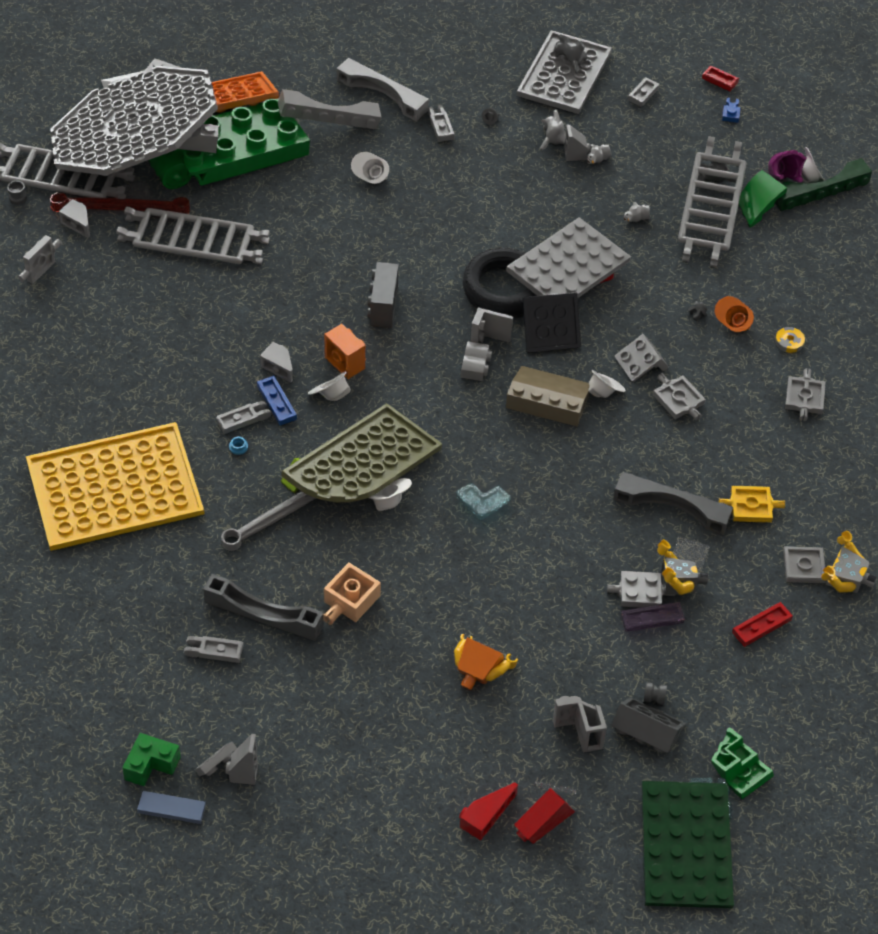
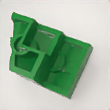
[739,170,787,228]
[711,727,774,799]

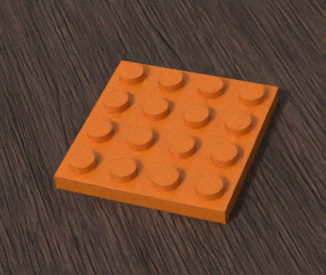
[212,71,279,113]

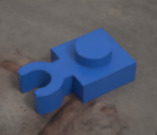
[722,98,740,123]

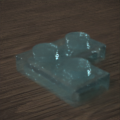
[456,482,511,520]

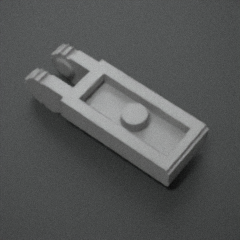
[428,105,455,142]
[216,401,271,434]
[183,636,244,663]

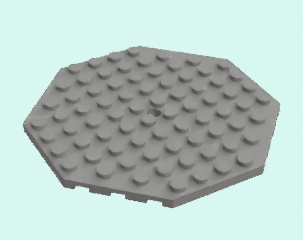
[51,66,218,176]

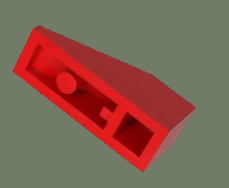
[459,782,518,841]

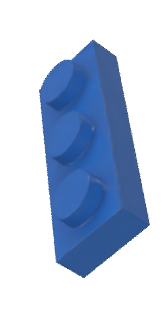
[257,376,297,426]

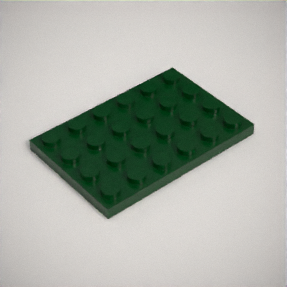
[641,781,734,908]

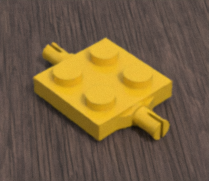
[718,486,785,523]

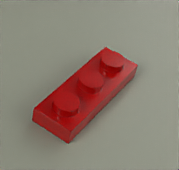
[732,602,793,647]

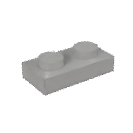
[628,77,660,107]
[195,742,237,776]

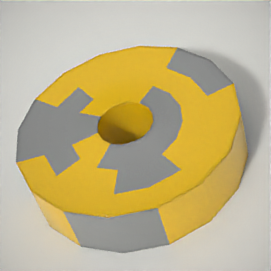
[775,327,805,353]

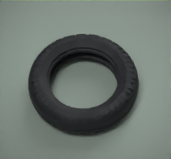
[463,247,537,316]

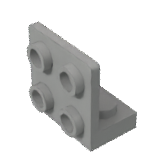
[470,308,513,343]
[615,334,669,382]

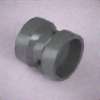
[7,181,27,205]
[643,682,667,706]

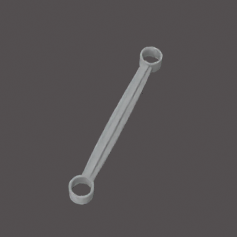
[221,492,316,551]

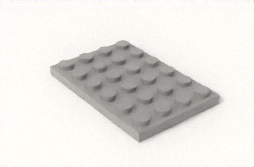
[517,30,612,114]
[506,217,631,298]

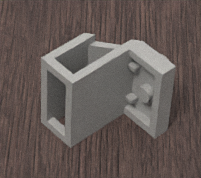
[553,696,607,752]

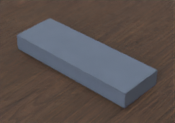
[137,791,206,824]

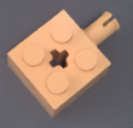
[323,562,381,625]

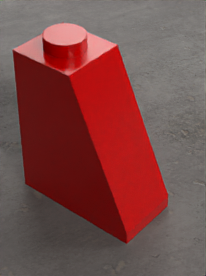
[514,788,575,844]

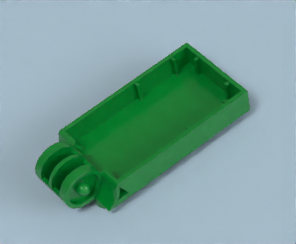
[148,98,310,190]

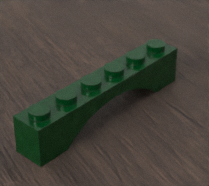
[775,158,872,211]

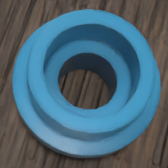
[229,437,248,455]

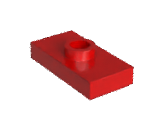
[702,65,739,91]

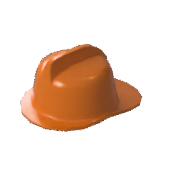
[714,296,754,332]

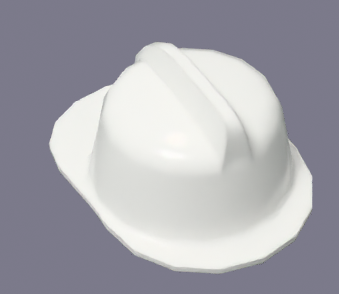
[802,147,824,184]
[351,152,389,184]
[588,370,626,398]
[308,371,350,401]
[368,478,412,511]

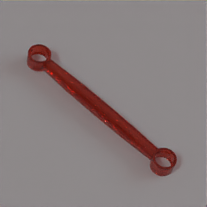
[50,193,190,214]

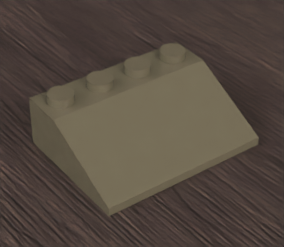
[506,366,590,427]

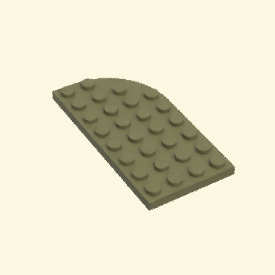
[281,403,442,502]

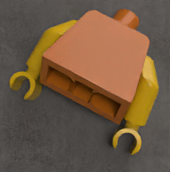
[454,634,518,690]

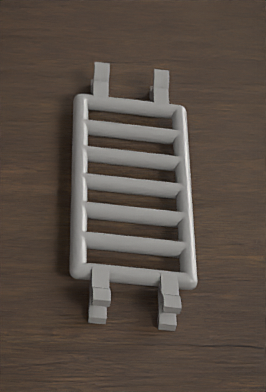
[678,136,747,267]
[0,143,135,201]
[116,207,270,265]

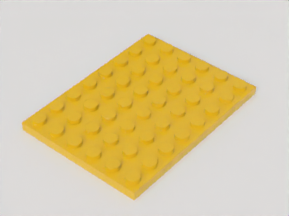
[26,422,204,551]

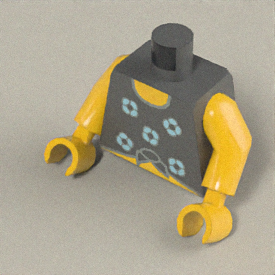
[657,540,708,595]

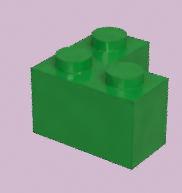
[122,733,181,786]

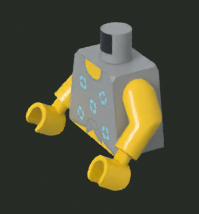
[821,531,877,593]

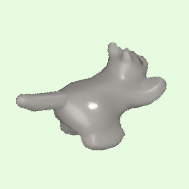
[540,110,566,150]

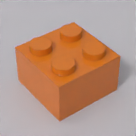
[324,324,366,379]

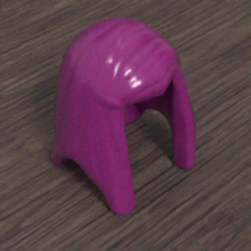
[768,150,807,182]

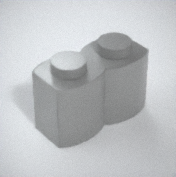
[461,341,492,381]

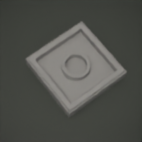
[783,546,826,583]

